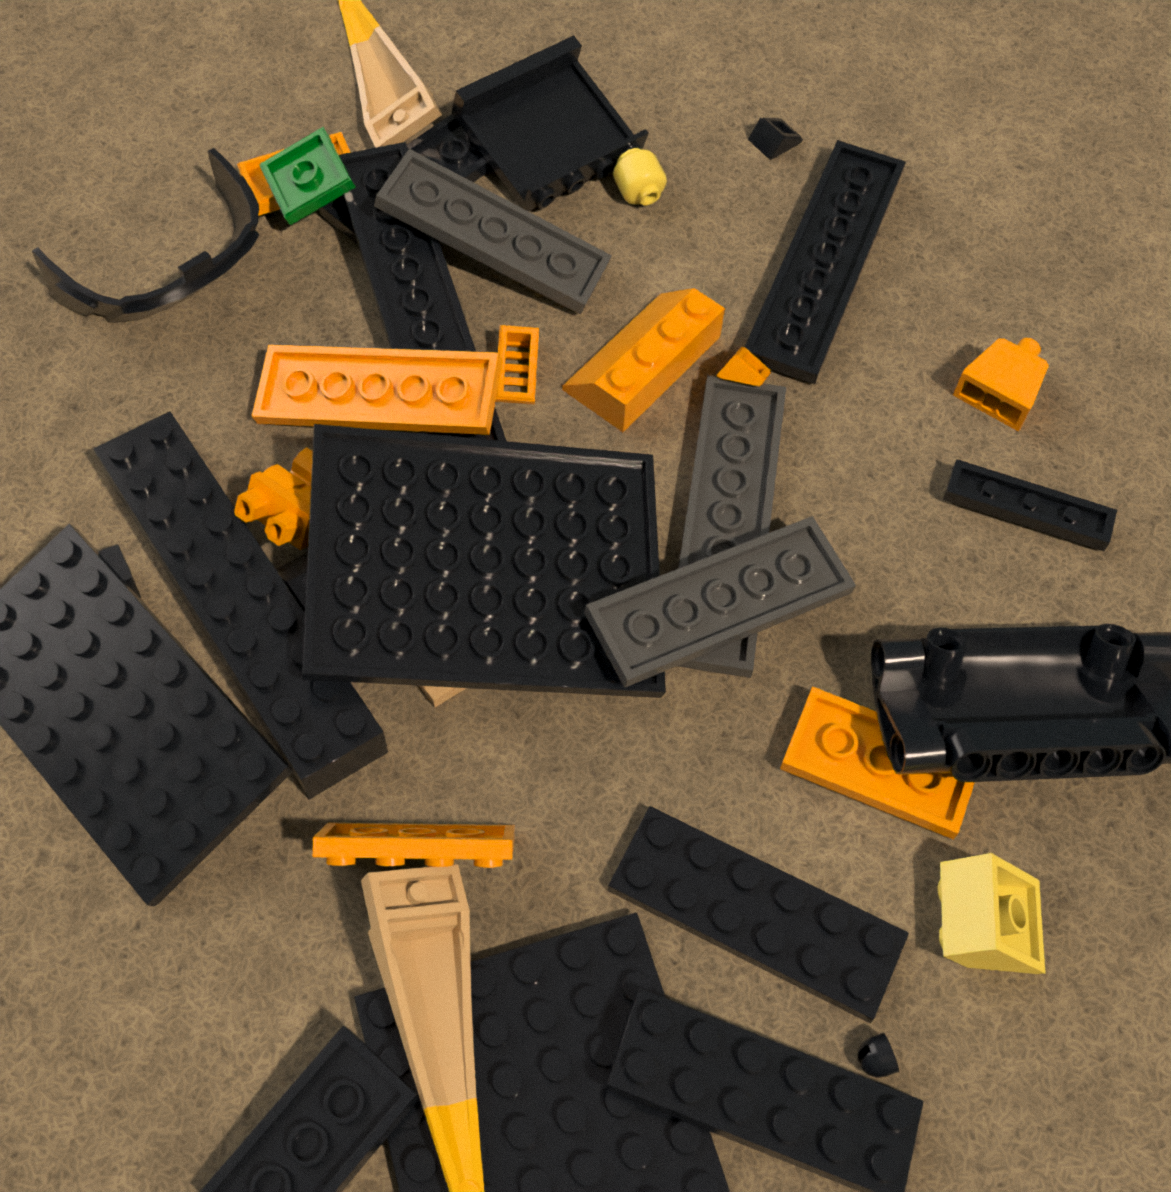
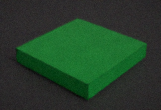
[259,127,356,225]

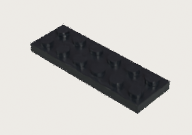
[607,806,909,1023]
[604,988,924,1192]

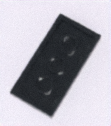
[200,1025,420,1192]

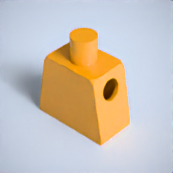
[953,338,1049,432]

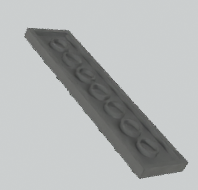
[678,375,786,678]

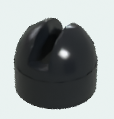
[857,1032,899,1078]

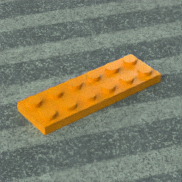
[251,345,503,435]

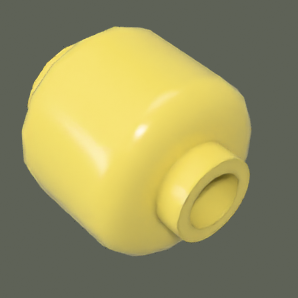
[613,148,667,206]

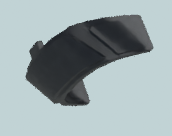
[32,148,259,322]

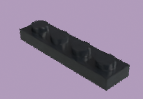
[943,459,1117,551]

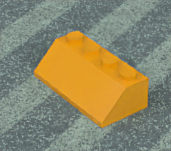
[562,288,725,432]

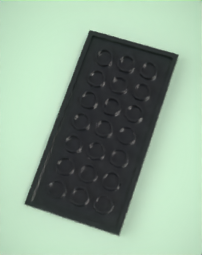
[0,524,294,907]

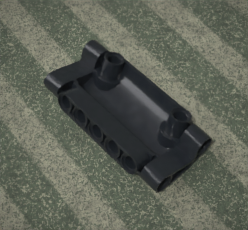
[871,624,1171,782]

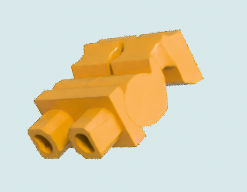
[234,447,312,550]

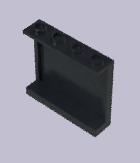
[452,35,649,212]

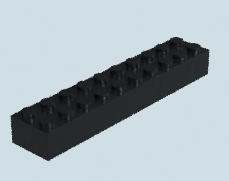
[94,411,388,800]

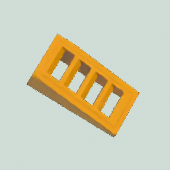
[495,325,539,404]

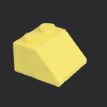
[937,853,1045,974]

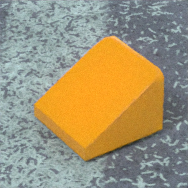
[716,347,771,387]

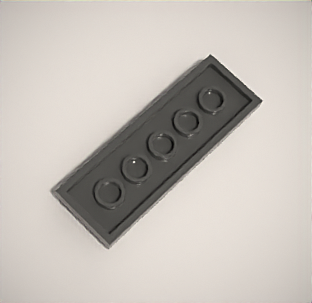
[374,149,612,315]
[584,516,856,688]

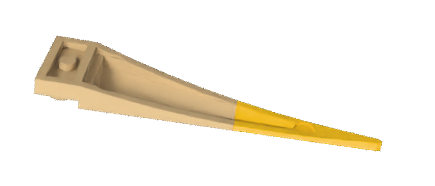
[338,0,442,148]
[361,864,485,1192]

